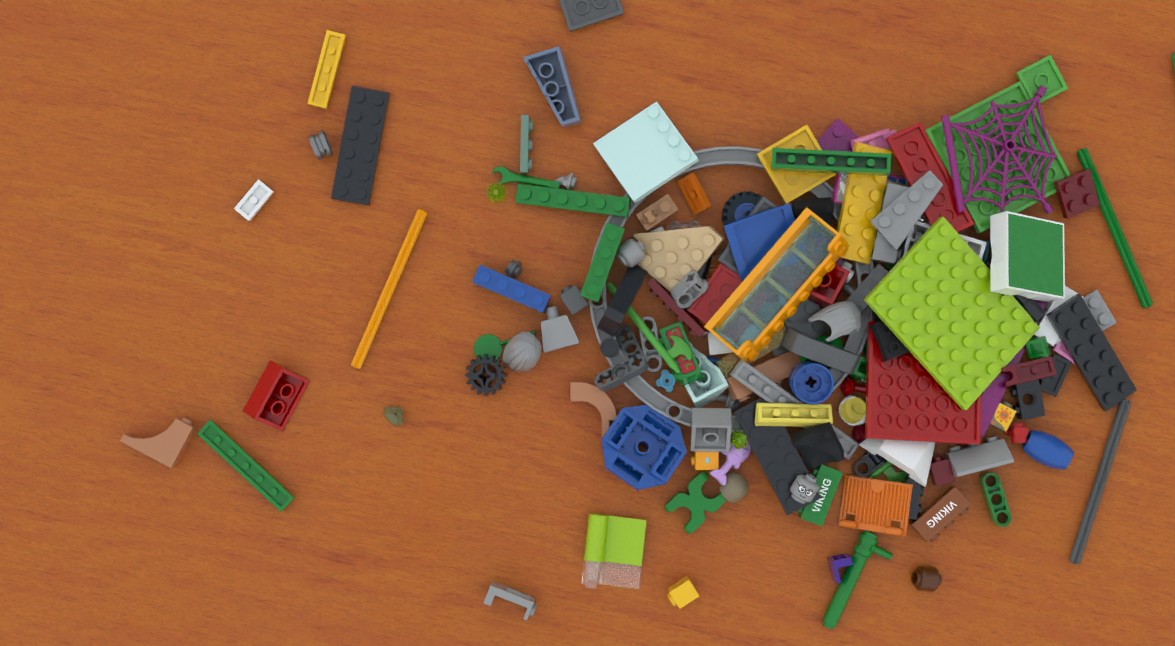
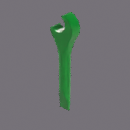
[492,166,560,189]

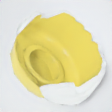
[838,395,866,426]

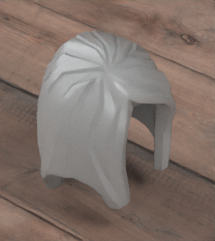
[808,301,861,342]
[502,331,542,372]

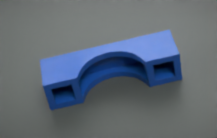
[472,265,551,313]

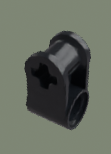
[851,450,888,477]

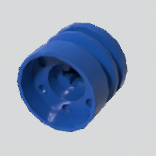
[789,361,834,404]

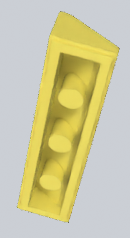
[755,403,833,427]

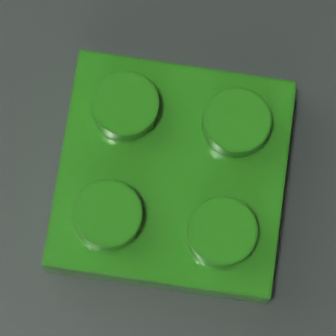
[1015,55,1068,106]

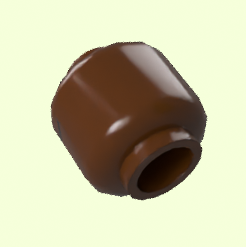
[911,566,942,592]

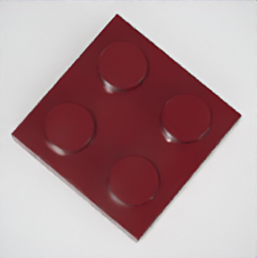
[1054,169,1100,218]

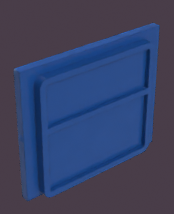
[724,203,807,281]

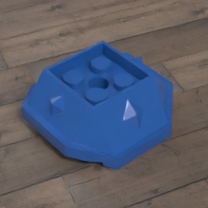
[601,405,687,490]

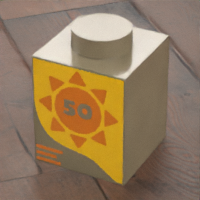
[989,401,1017,432]

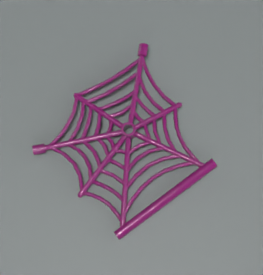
[941,86,1057,214]

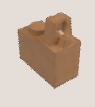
[635,194,679,232]

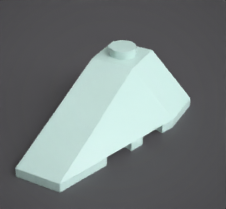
[664,342,729,408]

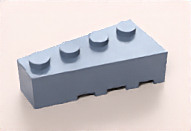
[523,46,583,128]

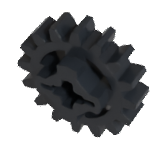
[465,354,507,396]

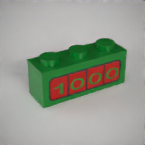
[658,322,703,386]

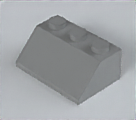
[944,436,1014,477]

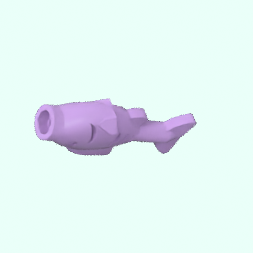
[709,434,751,486]

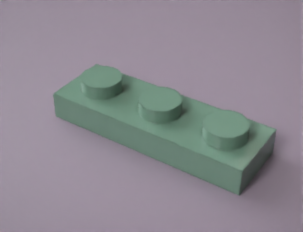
[520,115,533,174]

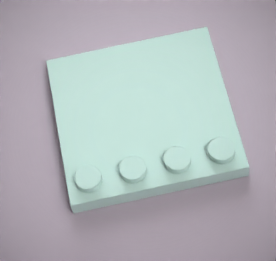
[593,101,699,204]

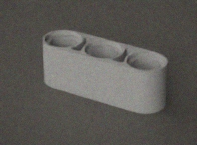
[639,317,662,372]

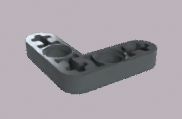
[594,325,648,392]

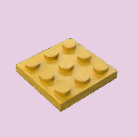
[756,125,836,204]

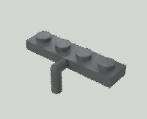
[843,264,889,314]

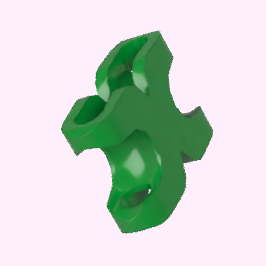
[664,470,727,534]

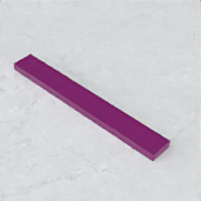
[980,300,1047,437]

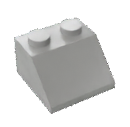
[690,408,732,452]

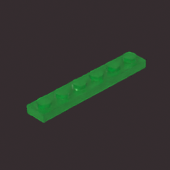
[515,184,631,218]
[197,419,295,512]

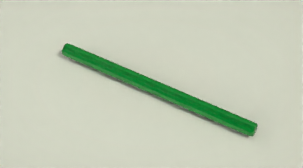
[1077,148,1153,308]

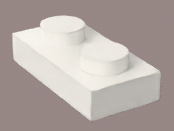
[234,179,274,221]

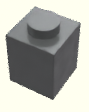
[560,285,589,315]

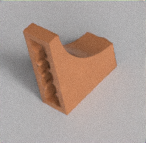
[120,416,197,468]

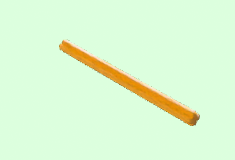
[351,209,427,369]

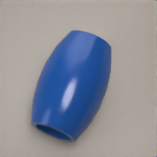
[1022,430,1074,470]

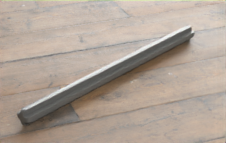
[1069,399,1132,564]

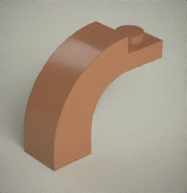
[570,382,617,438]

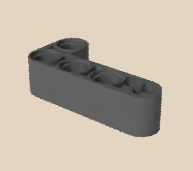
[780,327,860,375]

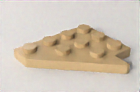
[633,226,725,292]

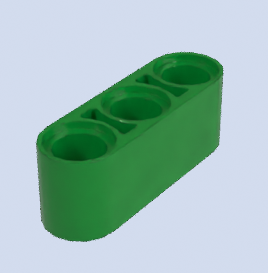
[979,471,1012,527]

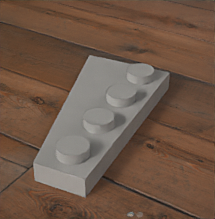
[870,170,943,251]

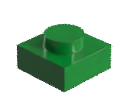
[1026,336,1050,359]

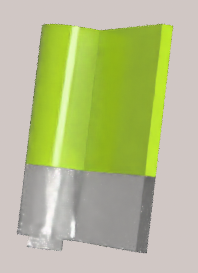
[581,513,647,589]

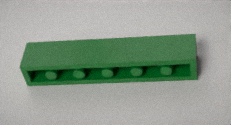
[771,148,891,176]

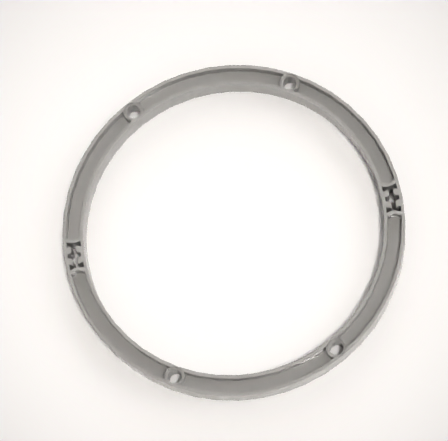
[589,146,874,433]

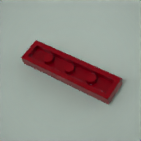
[647,278,710,338]

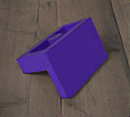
[827,553,853,584]

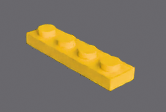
[307,30,346,109]

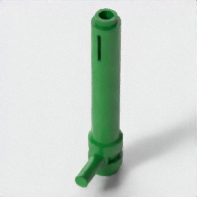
[822,530,893,630]

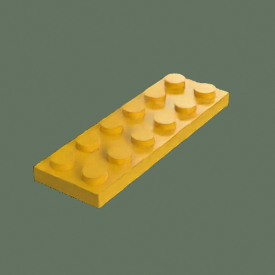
[837,142,892,264]

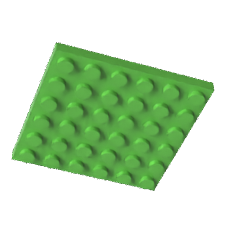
[925,81,1071,234]

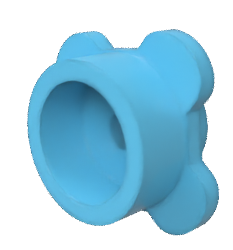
[656,370,676,392]

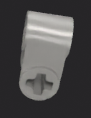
[671,270,709,308]

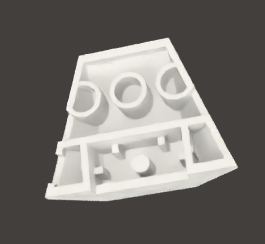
[859,439,935,487]

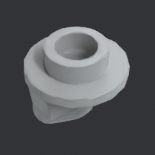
[554,172,577,190]
[714,392,741,411]

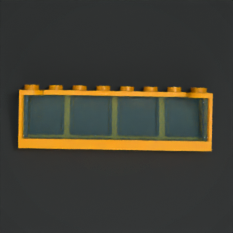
[704,207,850,363]

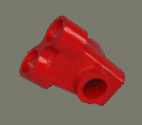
[1003,423,1028,443]

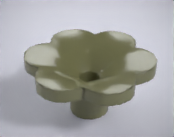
[384,406,404,426]

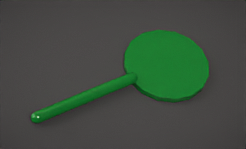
[474,331,536,360]

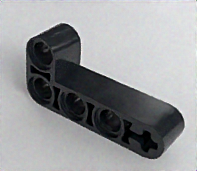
[597,265,648,337]

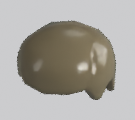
[719,472,749,503]

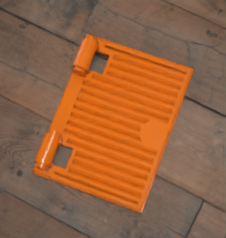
[838,475,913,536]

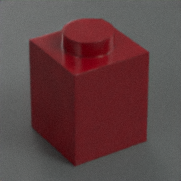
[929,456,955,486]

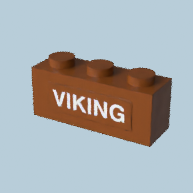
[909,485,970,542]

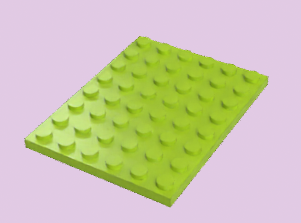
[864,217,1040,410]

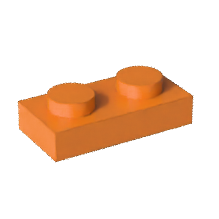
[677,172,711,216]

